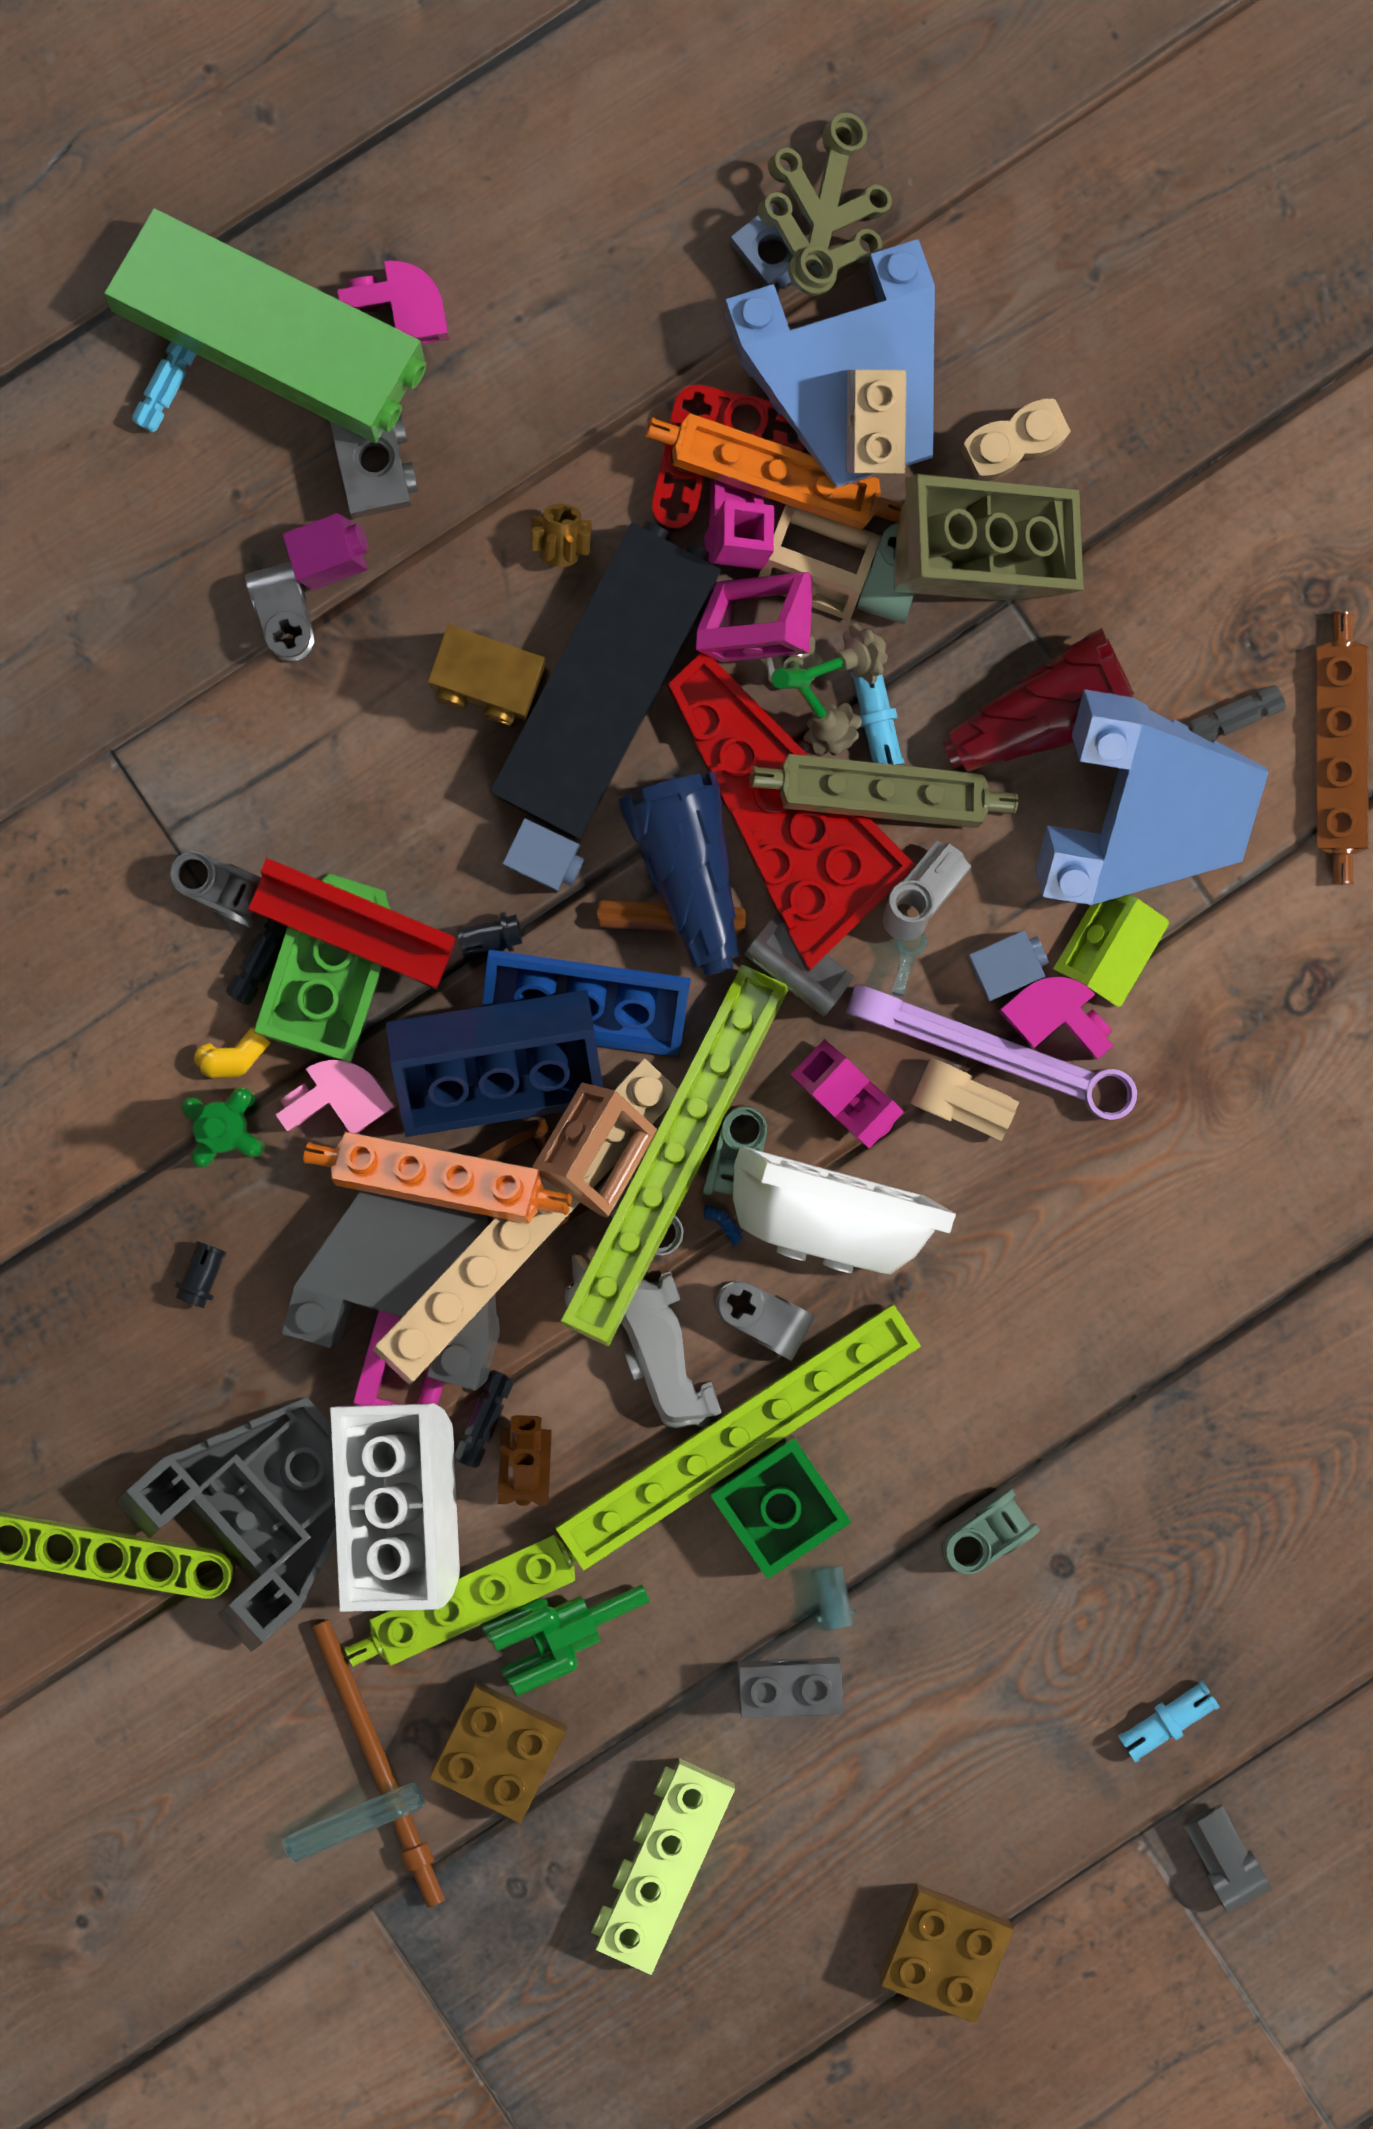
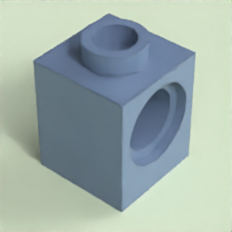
[730,205,793,290]
[503,818,584,892]
[966,930,1049,1002]

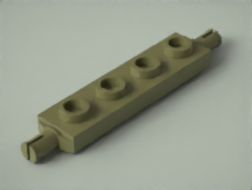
[749,754,1018,828]

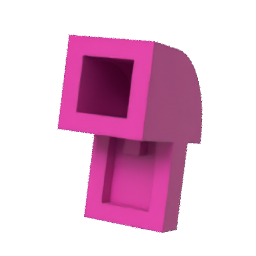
[338,260,450,344]
[704,479,774,570]
[998,977,1114,1060]
[790,1039,904,1149]

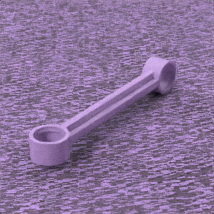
[845,984,1137,1120]

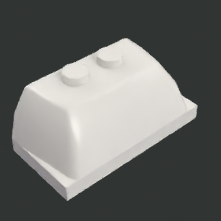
[733,1145,956,1274]
[330,1403,460,1612]

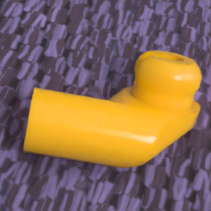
[194,1027,271,1079]

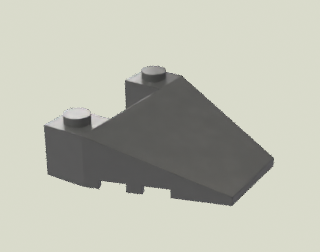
[282,1191,500,1391]
[115,1397,337,1652]

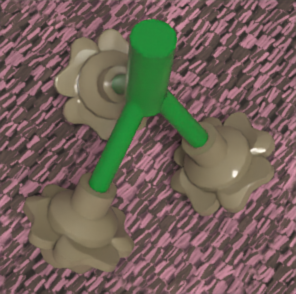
[761,623,888,756]

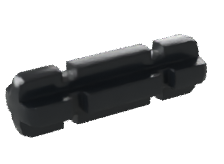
[226,919,287,1005]
[454,1370,514,1468]

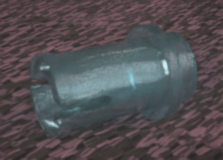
[812,1565,857,1631]

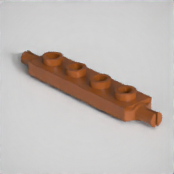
[1317,611,1369,884]

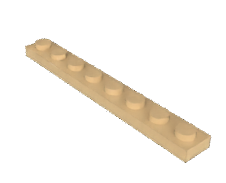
[372,1058,678,1385]

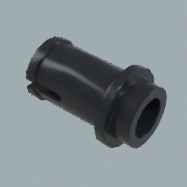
[457,912,523,958]
[175,1241,227,1309]

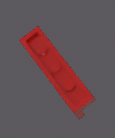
[248,857,456,990]

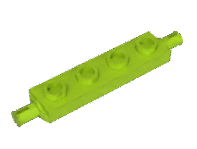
[344,1534,578,1667]

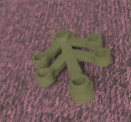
[758,113,892,296]

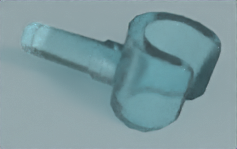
[892,932,927,997]

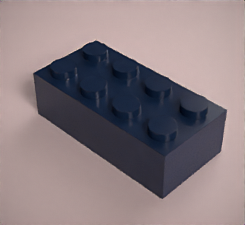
[386,990,604,1137]

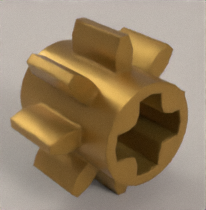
[530,504,592,567]

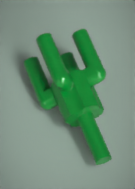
[181,1087,265,1168]
[481,1584,650,1697]

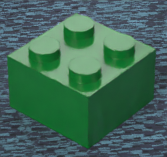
[709,1435,852,1580]

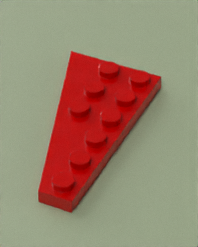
[667,652,916,973]

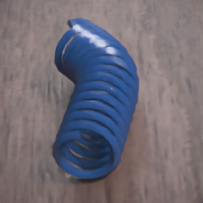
[703,1204,743,1246]

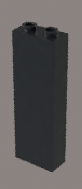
[490,520,721,841]

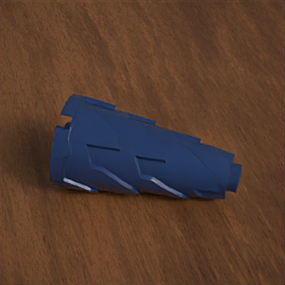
[618,772,740,976]

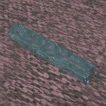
[283,1782,425,1862]

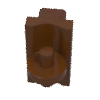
[497,1415,552,1506]

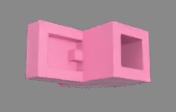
[276,1060,396,1134]

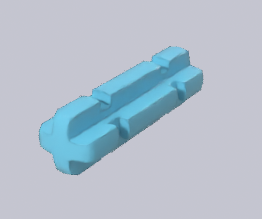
[132,342,196,432]

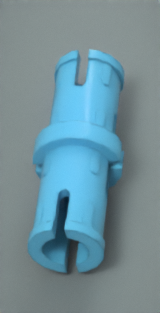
[850,672,905,765]
[1117,1680,1220,1763]

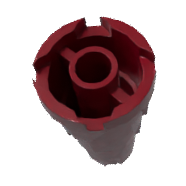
[942,628,1134,772]

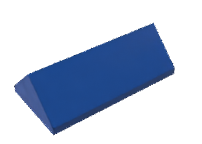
[482,950,691,1057]

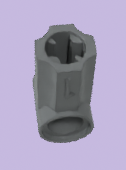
[1183,1804,1272,1914]

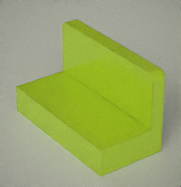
[1053,894,1169,1007]

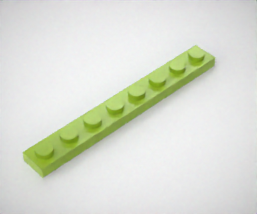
[561,965,788,1347]
[555,1304,921,1571]

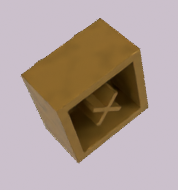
[428,624,546,727]
[429,1681,567,1824]
[879,1883,1014,2024]

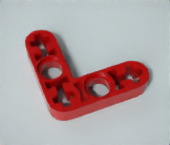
[652,385,807,531]

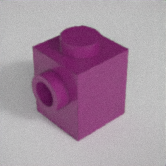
[283,513,369,590]

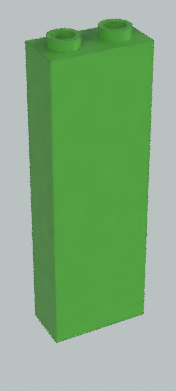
[104,208,427,444]

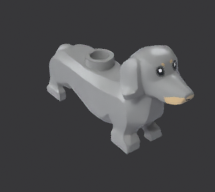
[564,1253,722,1429]

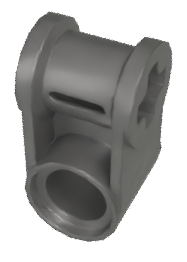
[245,561,315,663]
[170,851,262,928]
[715,1281,816,1361]

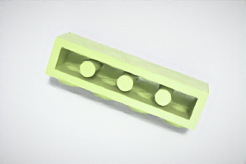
[591,1758,735,1975]

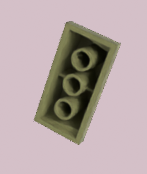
[894,474,1084,601]

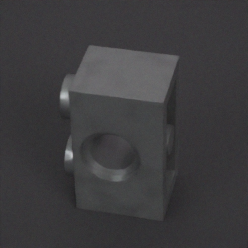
[330,414,419,519]
[738,1657,843,1718]

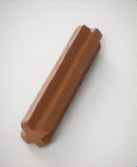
[596,900,746,935]

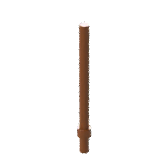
[311,1619,445,1908]

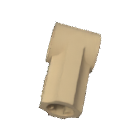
[910,1057,1019,1141]

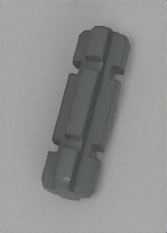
[1188,685,1286,742]

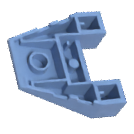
[725,239,935,488]
[1035,689,1269,905]

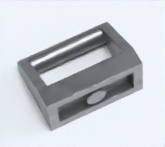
[744,914,855,1016]

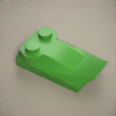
[254,873,391,1063]

